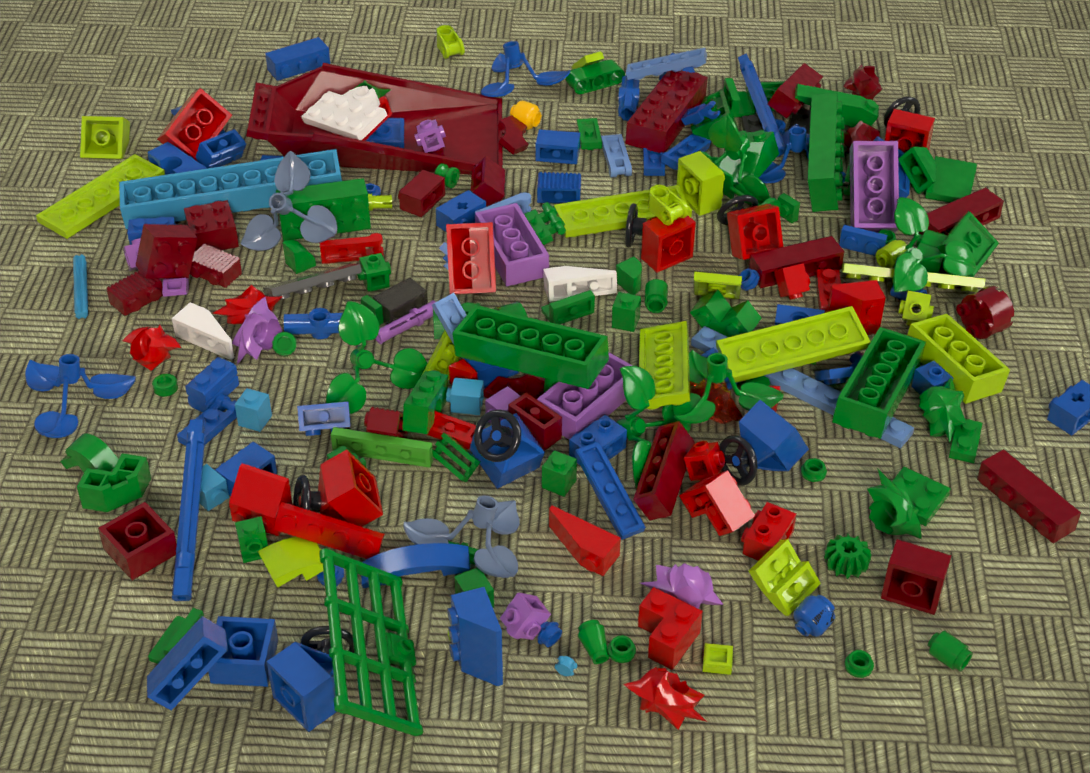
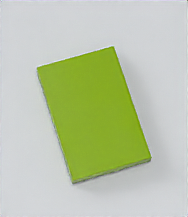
[694,272,742,299]

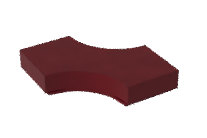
[498,115,529,155]
[484,374,545,399]

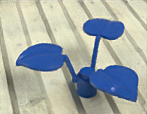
[481,41,571,97]
[759,124,846,183]
[25,354,136,438]

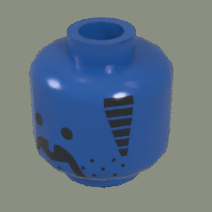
[793,595,835,637]

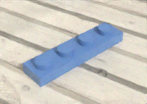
[626,48,707,80]

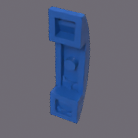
[362,543,470,588]

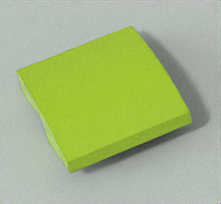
[258,537,323,587]
[748,539,821,616]

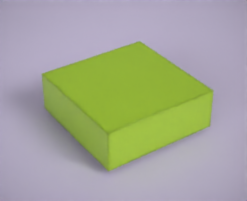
[702,643,733,675]

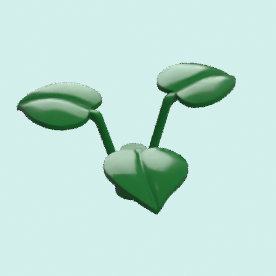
[694,114,771,205]
[893,197,976,292]
[325,301,428,414]
[672,350,784,424]
[616,366,691,489]

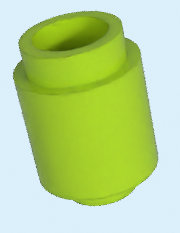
[876,240,907,268]

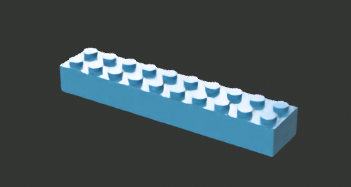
[119,149,342,229]

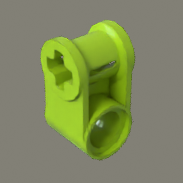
[436,25,465,59]
[648,185,689,225]

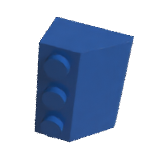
[447,587,503,686]

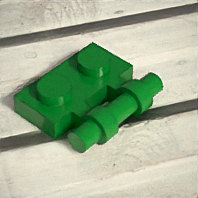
[524,202,566,245]

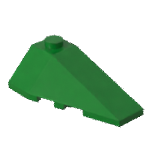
[795,84,879,127]
[690,89,739,140]

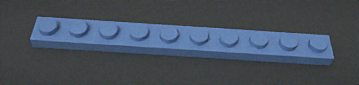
[691,326,914,449]

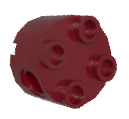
[956,286,1014,339]

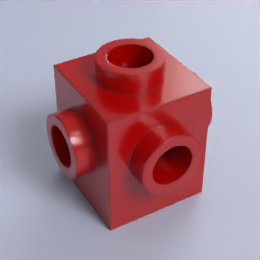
[684,441,725,481]

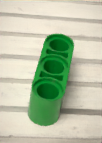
[565,59,625,94]

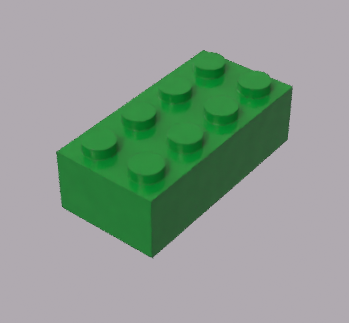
[276,178,371,241]

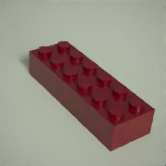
[625,70,708,153]

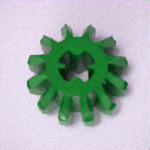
[824,533,872,580]

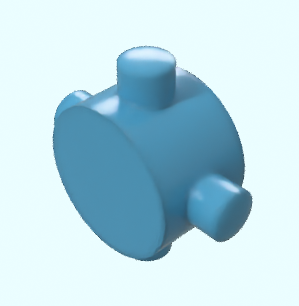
[555,656,577,676]

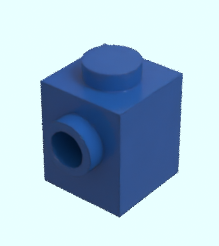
[911,361,953,395]

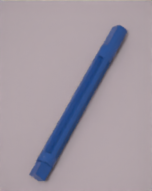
[738,53,786,157]
[172,419,205,601]

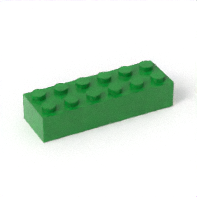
[808,93,845,212]
[452,305,609,389]
[832,327,926,439]

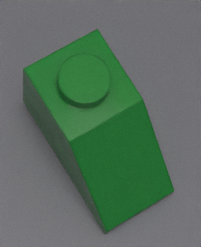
[898,147,937,194]

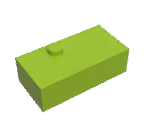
[907,314,1010,404]

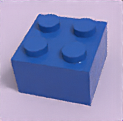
[208,616,279,687]

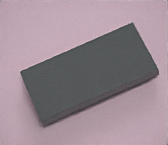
[263,264,362,300]

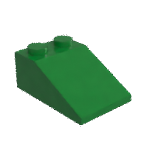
[719,130,779,186]

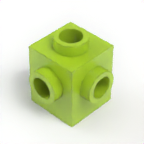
[898,291,934,326]

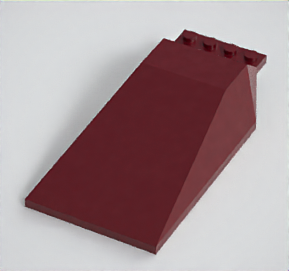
[246,63,503,175]

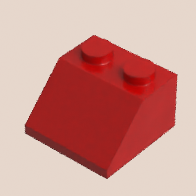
[827,280,886,335]
[229,463,293,536]

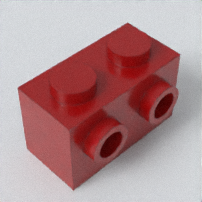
[741,502,797,561]

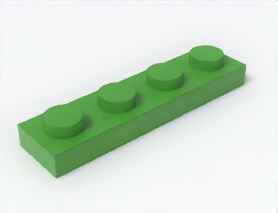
[331,427,433,468]

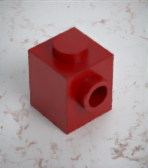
[774,263,810,300]

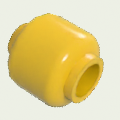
[510,100,542,130]

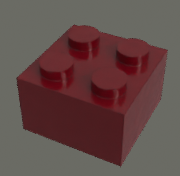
[184,200,239,251]
[135,224,198,279]
[98,502,177,581]
[881,539,952,615]

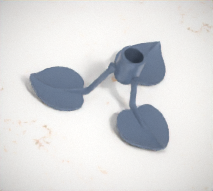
[241,151,337,251]
[403,495,520,578]

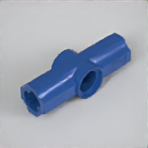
[618,75,640,121]
[283,308,343,339]

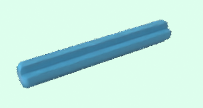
[73,254,88,319]

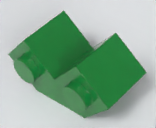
[690,289,762,337]
[77,453,152,512]

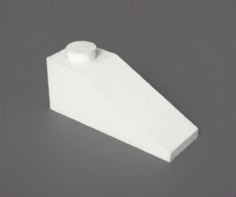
[543,266,617,302]
[172,302,234,360]

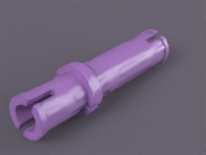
[375,300,435,344]

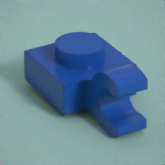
[681,101,721,126]

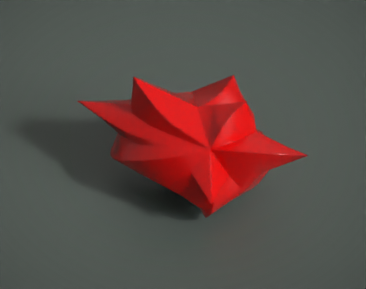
[212,285,283,324]
[122,324,181,371]
[623,667,707,730]

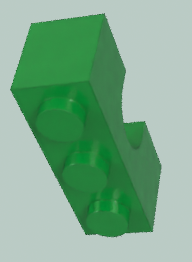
[403,370,449,434]

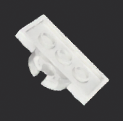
[301,86,388,140]

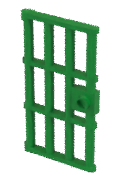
[319,548,423,736]

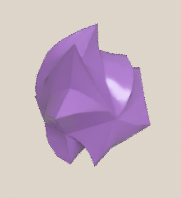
[232,297,282,365]
[641,563,724,608]

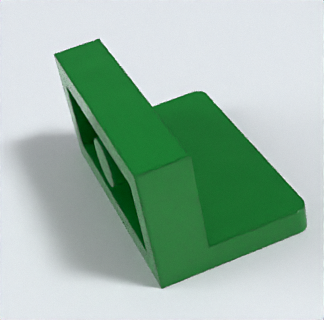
[723,78,754,117]
[541,290,595,325]
[148,608,204,664]

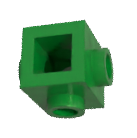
[357,253,391,292]

